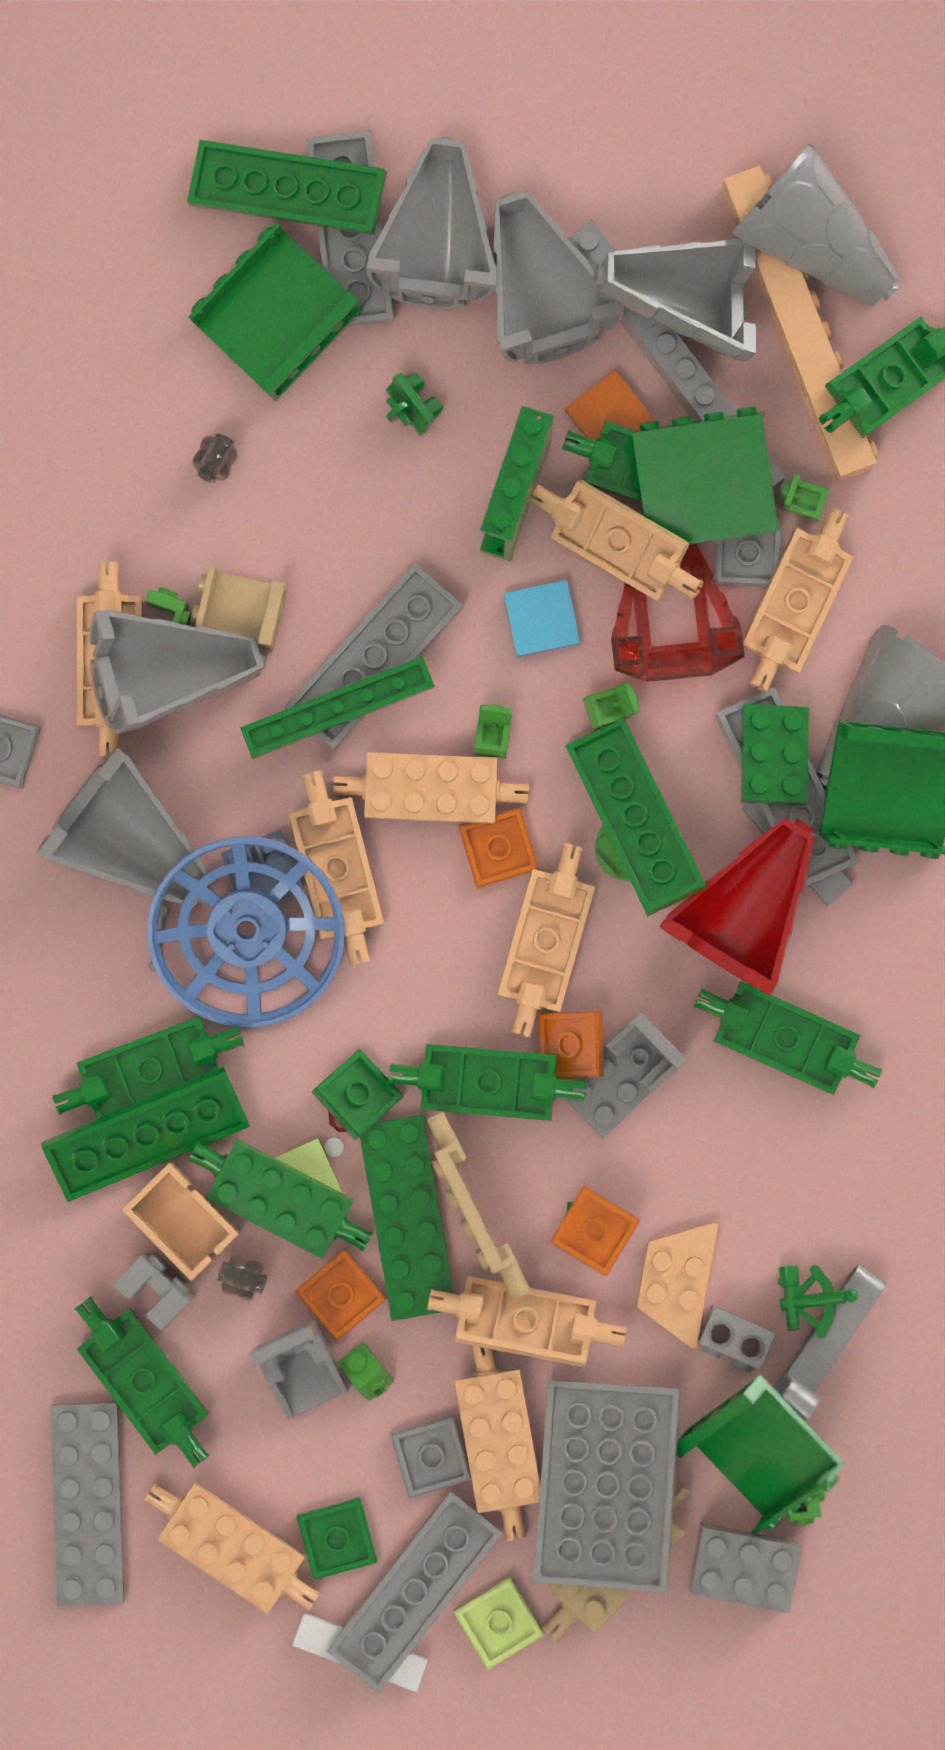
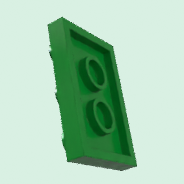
[741,704,809,805]

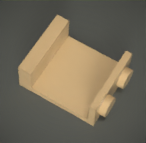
[191,566,287,650]

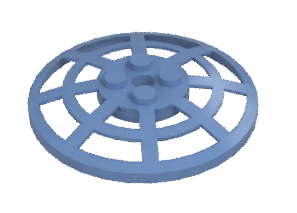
[147,836,345,1027]

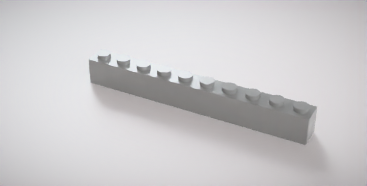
[567,220,785,491]

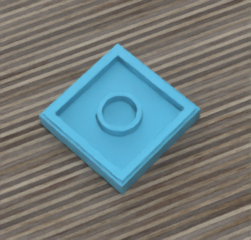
[504,580,580,658]

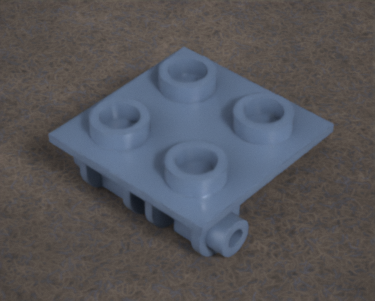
[220,829,304,899]

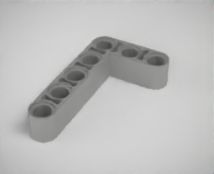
[773,1264,886,1421]

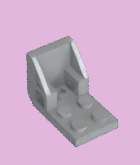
[565,1012,687,1139]
[248,1319,348,1419]

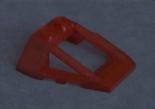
[611,544,745,682]

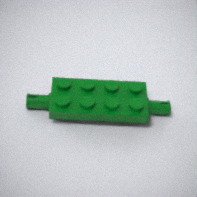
[819,316,945,438]
[562,421,643,504]
[694,981,882,1095]
[52,1016,245,1119]
[389,1044,587,1121]
[188,1139,373,1259]
[74,1296,210,1468]

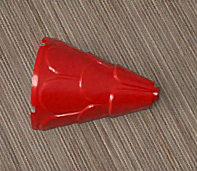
[659,818,815,996]

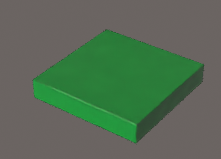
[312,1048,404,1140]
[296,1497,378,1580]

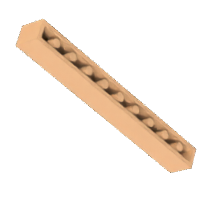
[721,165,879,483]

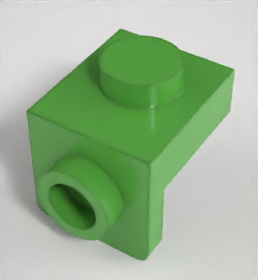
[779,474,830,522]
[145,587,192,626]
[583,682,640,729]
[474,704,512,759]
[337,1342,394,1401]
[785,1489,825,1525]

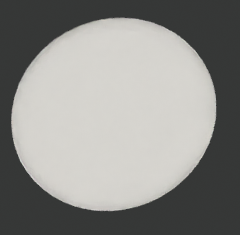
[324,1137,344,1157]

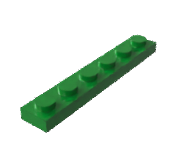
[240,656,435,759]

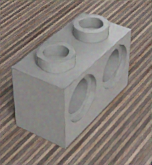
[698,1304,776,1372]

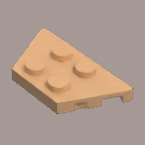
[636,1223,719,1349]

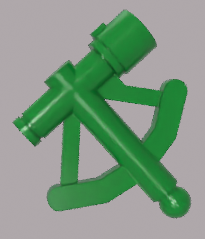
[778,1265,858,1338]

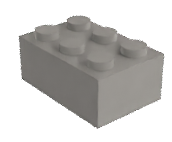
[688,1523,801,1613]

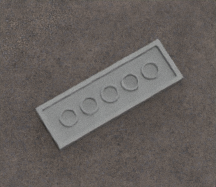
[306,130,394,327]
[285,563,463,751]
[714,687,859,888]
[51,1402,125,1606]
[326,1491,503,1694]

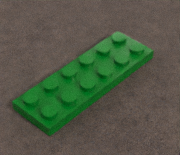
[187,140,387,235]
[565,717,707,917]
[41,1067,250,1202]
[360,1115,454,1321]

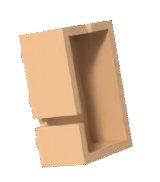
[122,1162,241,1281]

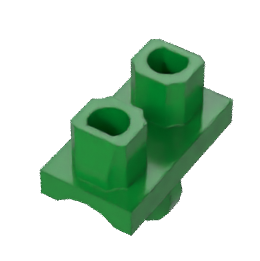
[386,372,443,435]

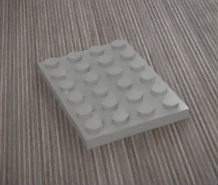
[533,1380,681,1593]

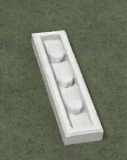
[292,1612,428,1692]

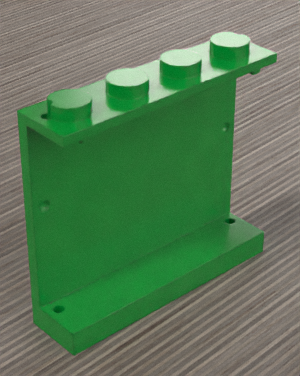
[188,222,364,401]
[480,406,554,562]
[632,406,780,544]
[818,720,945,859]
[677,1375,845,1535]

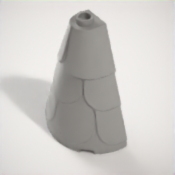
[366,137,497,309]
[732,144,899,306]
[494,191,625,364]
[593,238,756,361]
[90,610,265,734]
[816,625,945,789]
[37,747,214,908]

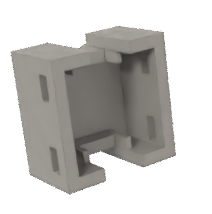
[113,1253,195,1331]

